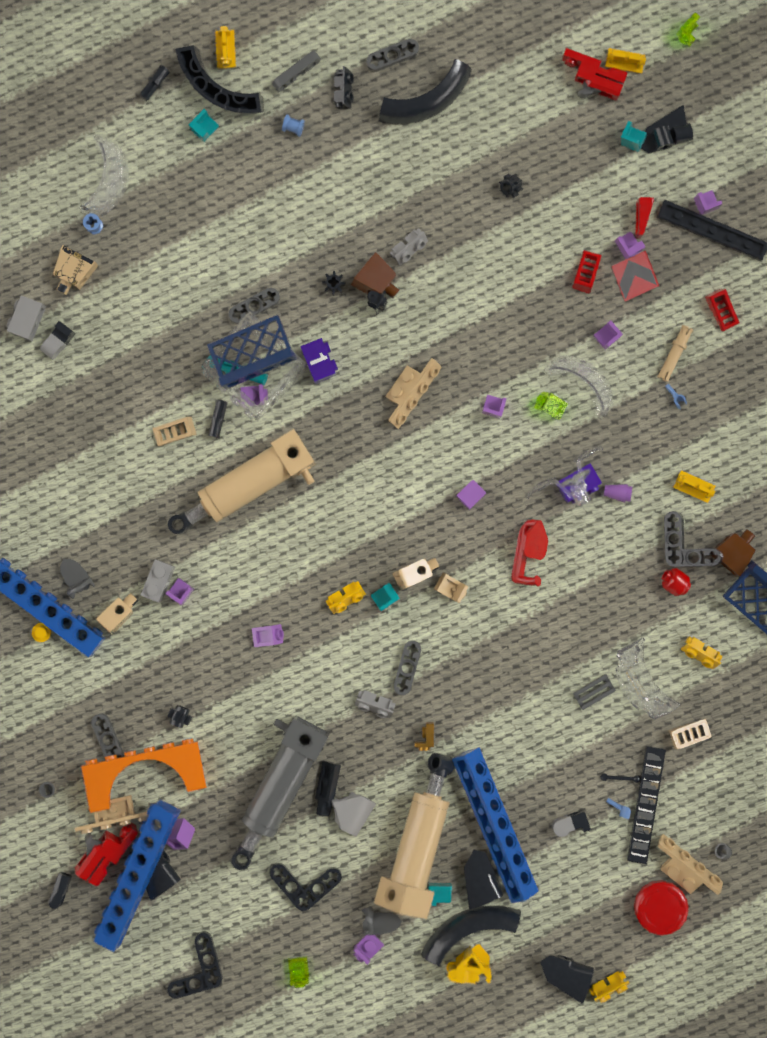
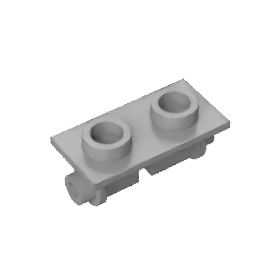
[390,228,428,265]
[354,690,396,719]

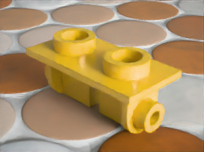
[215,26,236,69]
[605,48,646,74]
[673,470,716,503]
[326,581,366,614]
[680,636,722,669]
[589,971,630,1004]

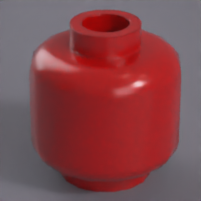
[661,568,691,596]

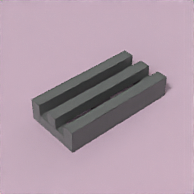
[573,674,616,710]

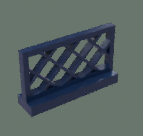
[207,315,297,389]
[723,560,767,634]

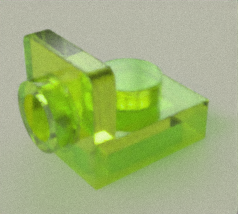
[676,12,700,47]
[534,391,568,420]
[288,956,310,988]

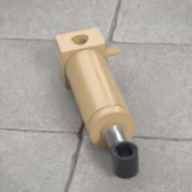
[168,429,316,534]
[374,753,455,919]

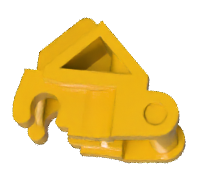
[446,944,491,984]

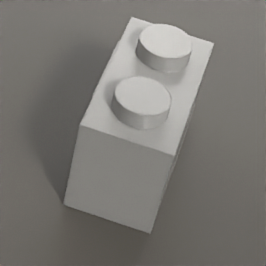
[7,296,46,342]
[140,559,175,603]

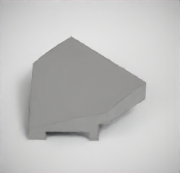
[332,792,376,837]

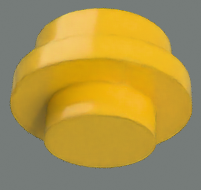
[32,623,51,642]

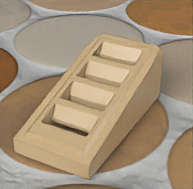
[152,417,197,446]
[669,719,712,750]

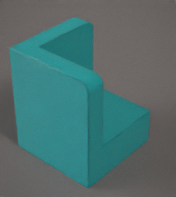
[188,109,219,142]
[621,121,647,152]
[371,583,400,611]
[428,883,452,906]

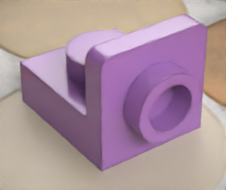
[241,384,268,407]
[252,624,284,647]
[354,935,384,965]

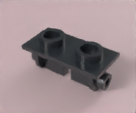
[334,66,354,109]
[367,291,388,315]

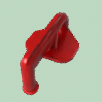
[511,519,548,587]

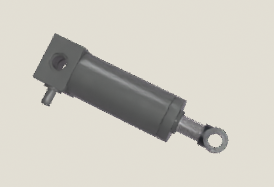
[231,715,330,871]

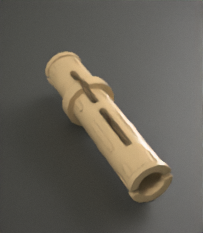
[657,325,693,382]

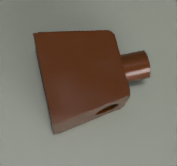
[351,252,400,299]
[711,529,756,577]

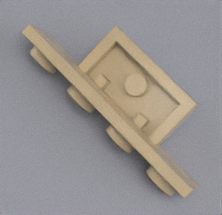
[385,358,441,429]
[75,795,149,834]
[658,834,723,895]

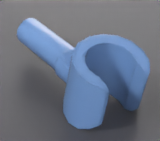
[665,384,687,409]
[606,798,631,819]

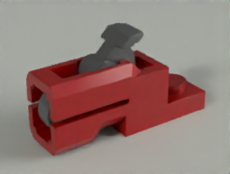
[561,48,628,101]
[75,822,138,886]

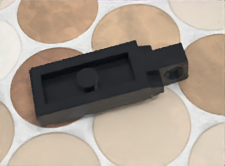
[315,761,341,817]

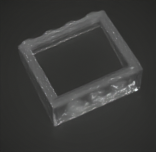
[201,311,306,421]

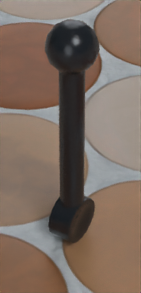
[600,773,641,783]

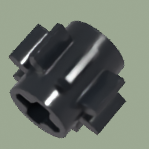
[499,174,523,198]
[322,271,346,296]
[167,705,192,728]

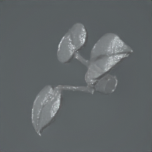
[526,445,603,506]

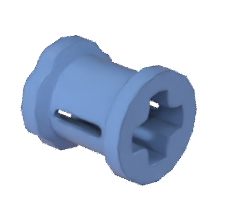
[282,114,305,137]
[83,213,103,234]

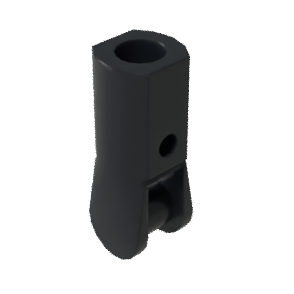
[49,872,72,909]

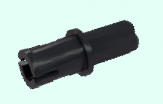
[140,65,170,101]
[208,400,228,438]

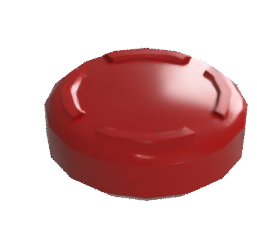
[634,880,689,936]

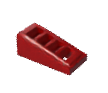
[635,197,654,239]
[572,250,602,294]
[705,288,740,332]

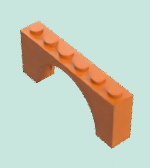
[81,738,207,813]

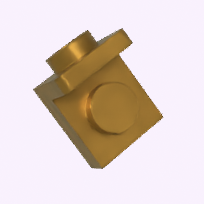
[414,722,434,751]

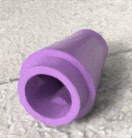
[604,484,633,503]

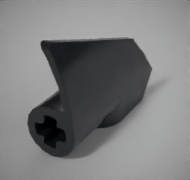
[641,105,693,154]
[140,842,181,901]
[464,849,504,910]
[540,955,594,1004]

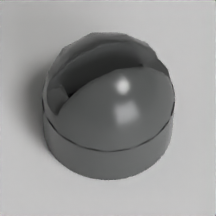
[39,782,55,798]
[715,843,732,860]

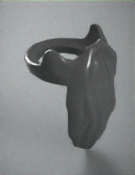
[60,559,95,599]
[362,906,402,935]

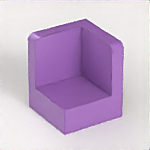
[694,190,722,215]
[615,232,645,259]
[593,320,623,350]
[482,395,507,419]
[456,480,486,509]
[165,578,194,605]
[166,818,195,850]

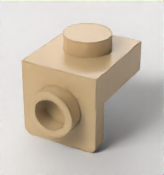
[434,573,468,603]

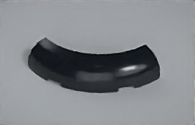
[175,45,264,114]
[378,59,472,125]
[421,905,521,967]

